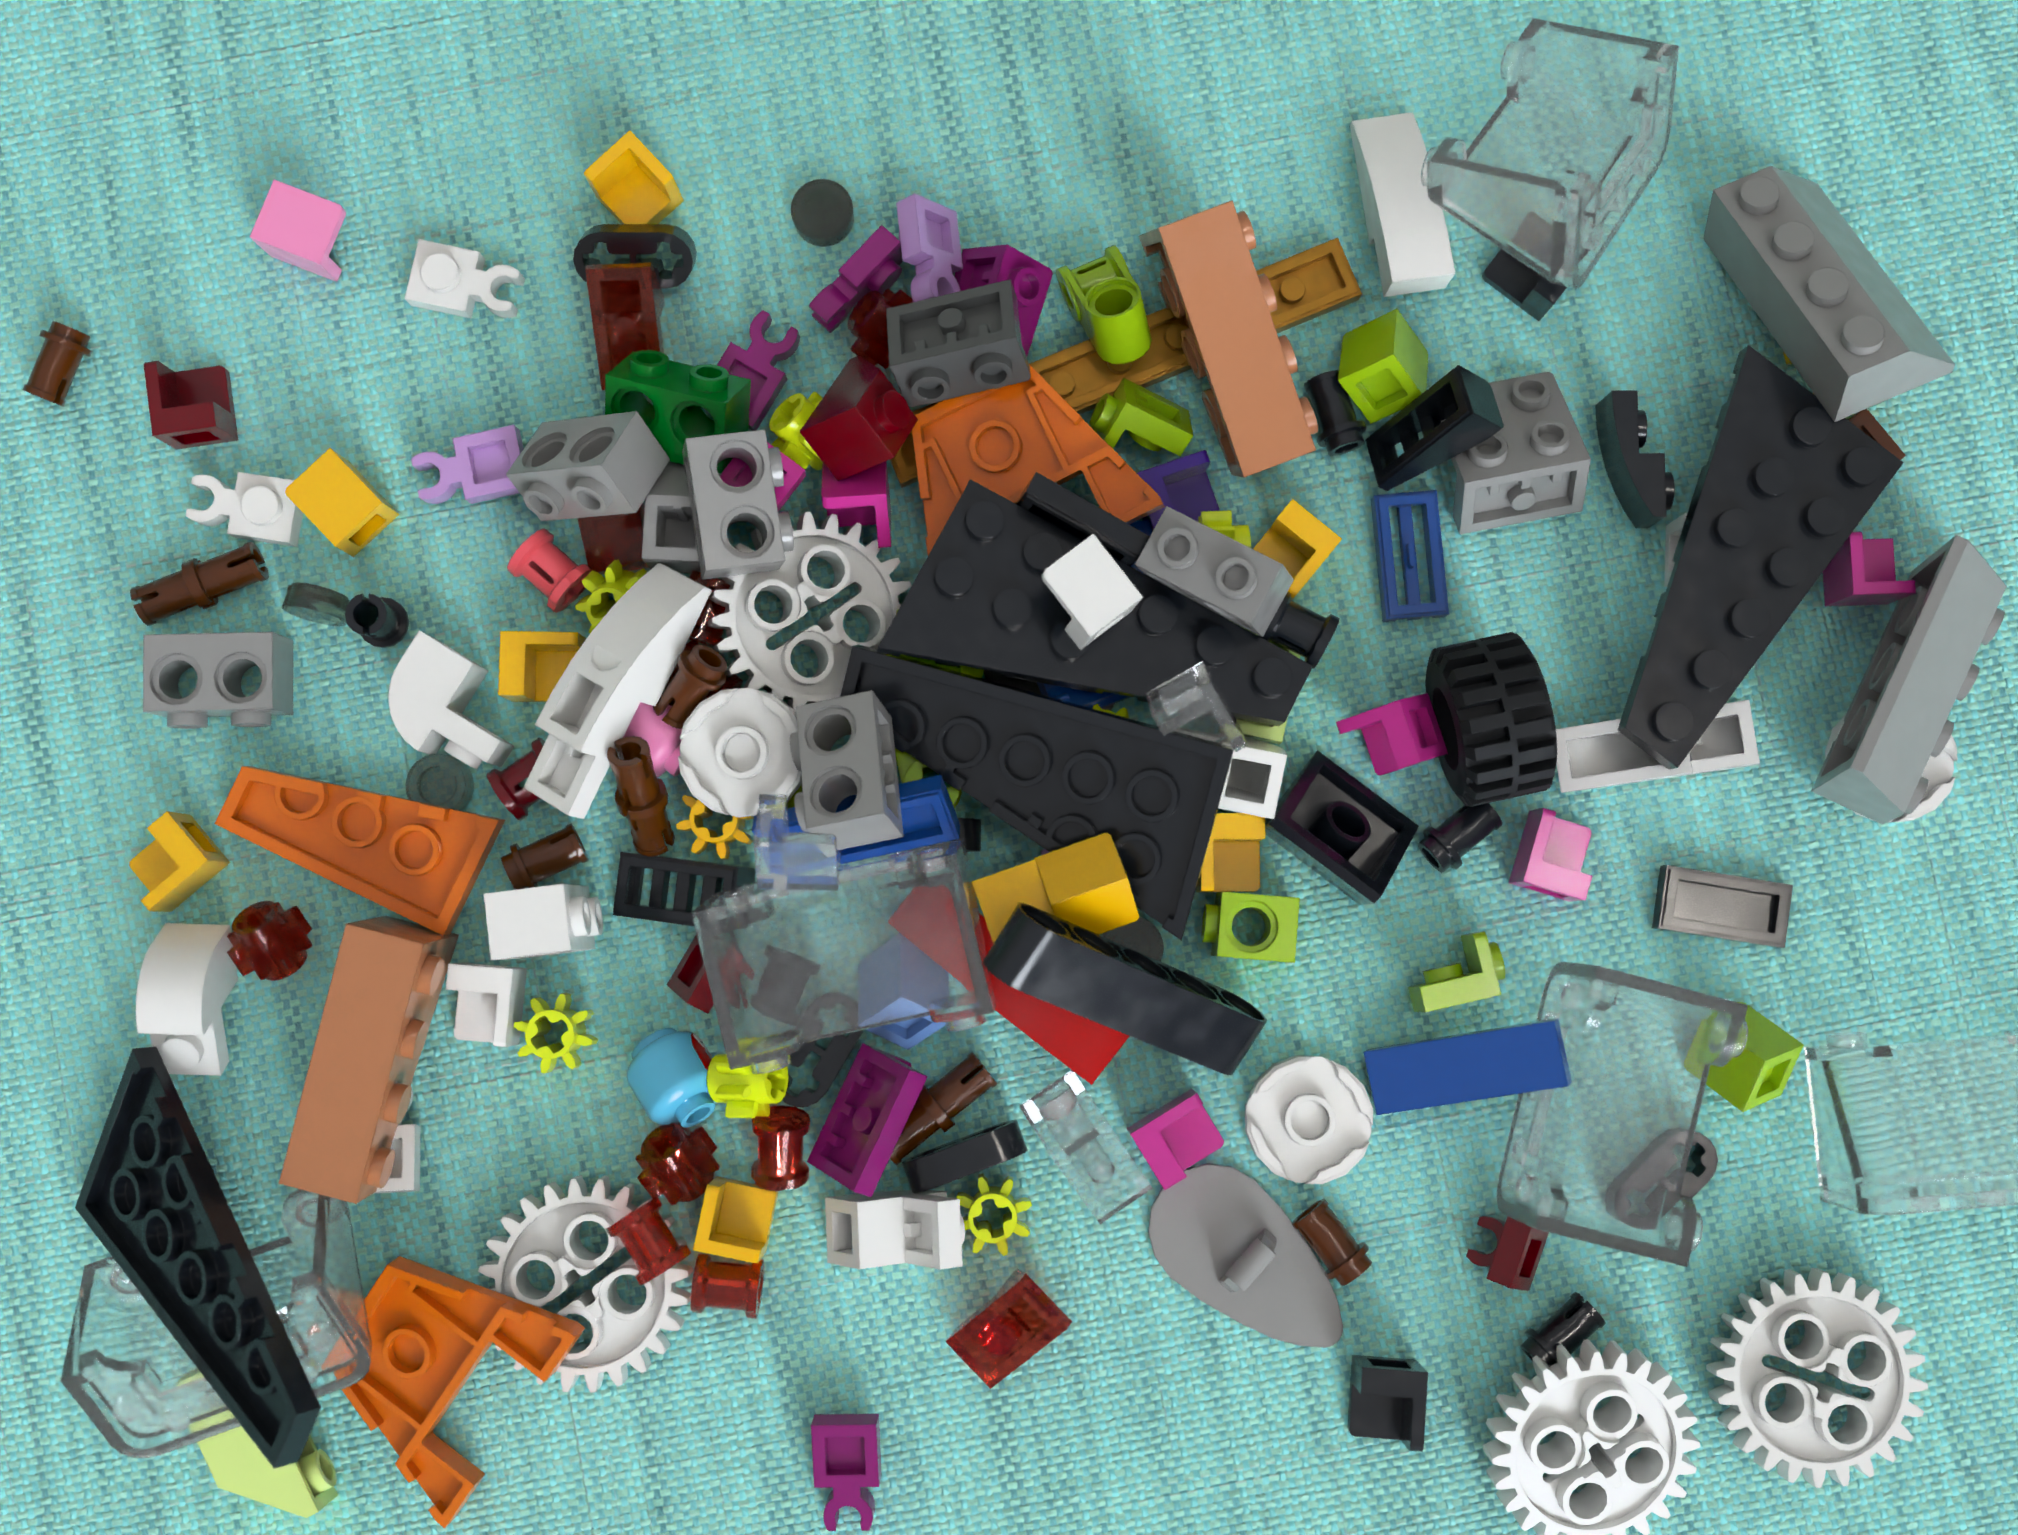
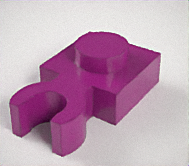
[809,225,903,333]
[717,310,800,431]
[811,1413,882,1531]

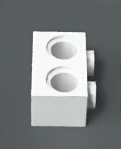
[484,883,603,960]

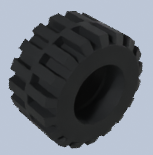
[1425,632,1557,807]

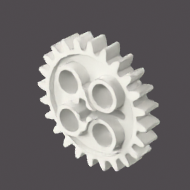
[708,512,912,712]
[478,1175,693,1393]
[1706,1268,1928,1488]
[1483,1339,1700,1535]

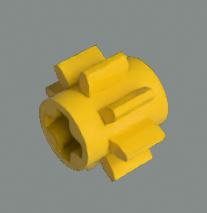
[676,795,754,860]

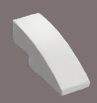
[1350,112,1455,297]
[1556,700,1760,793]

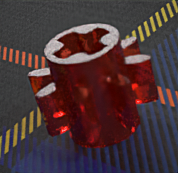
[848,288,913,369]
[227,901,313,981]
[635,1123,720,1205]

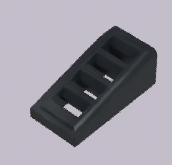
[1365,365,1504,491]
[613,852,756,931]

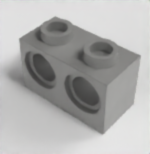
[506,411,670,521]
[682,429,794,580]
[1135,506,1294,637]
[143,632,293,729]
[790,690,904,853]

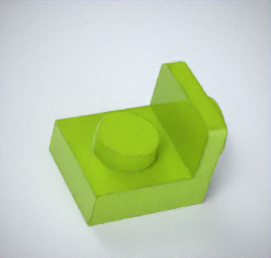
[1089,377,1193,457]
[1408,931,1505,1013]

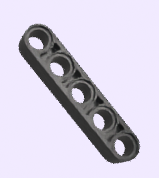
[983,903,1267,1075]

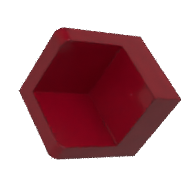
[144,361,238,450]

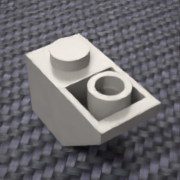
[642,461,720,574]

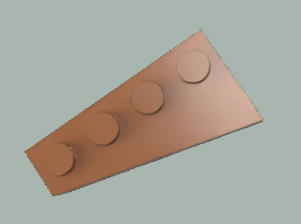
[1139,200,1318,478]
[279,916,459,1204]

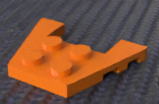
[912,364,1165,556]
[323,1256,585,1528]

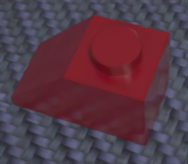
[800,355,918,481]

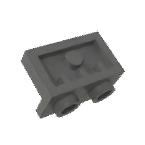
[886,279,1031,407]

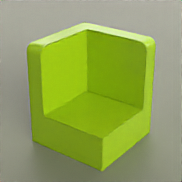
[1338,308,1428,424]
[1684,1002,1804,1112]

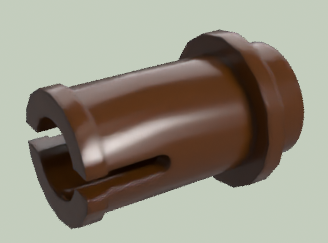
[22,321,92,407]
[653,645,727,729]
[501,824,589,890]
[1292,1198,1372,1286]

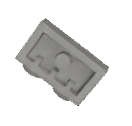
[1441,372,1591,534]

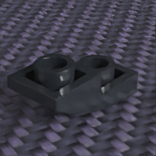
[1595,390,1675,528]

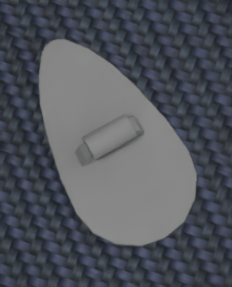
[1148,1163,1343,1348]

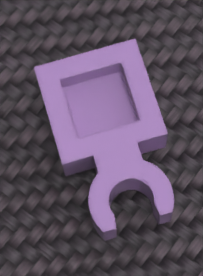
[896,193,963,302]
[411,425,524,504]

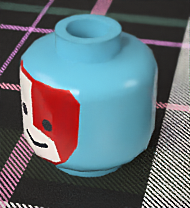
[627,1028,716,1128]

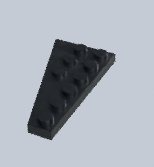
[1617,345,1904,770]
[876,479,1313,726]
[840,644,1235,940]
[75,1046,321,1469]

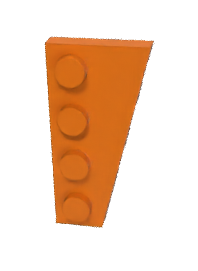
[214,766,505,936]

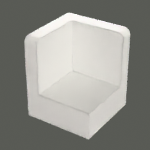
[1042,534,1143,650]
[445,963,527,1047]

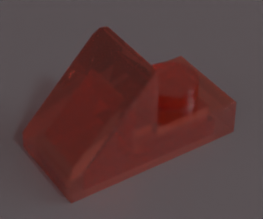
[585,263,665,390]
[946,1268,1072,1389]

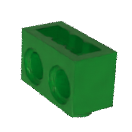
[605,350,751,474]

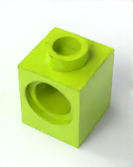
[1201,891,1300,963]

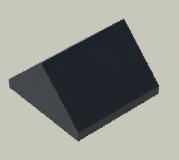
[1265,750,1419,905]

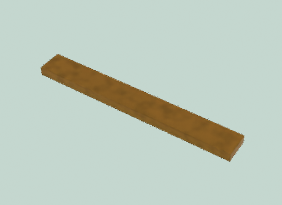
[890,237,1362,488]

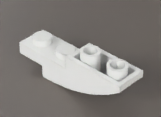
[523,563,712,819]

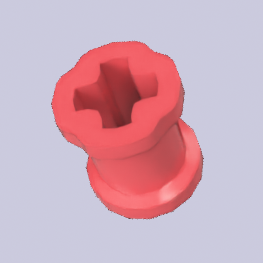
[507,528,592,613]

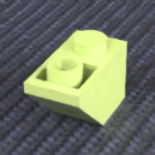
[190,1406,338,1518]

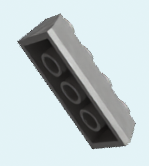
[1703,166,1955,422]
[1811,535,2007,824]

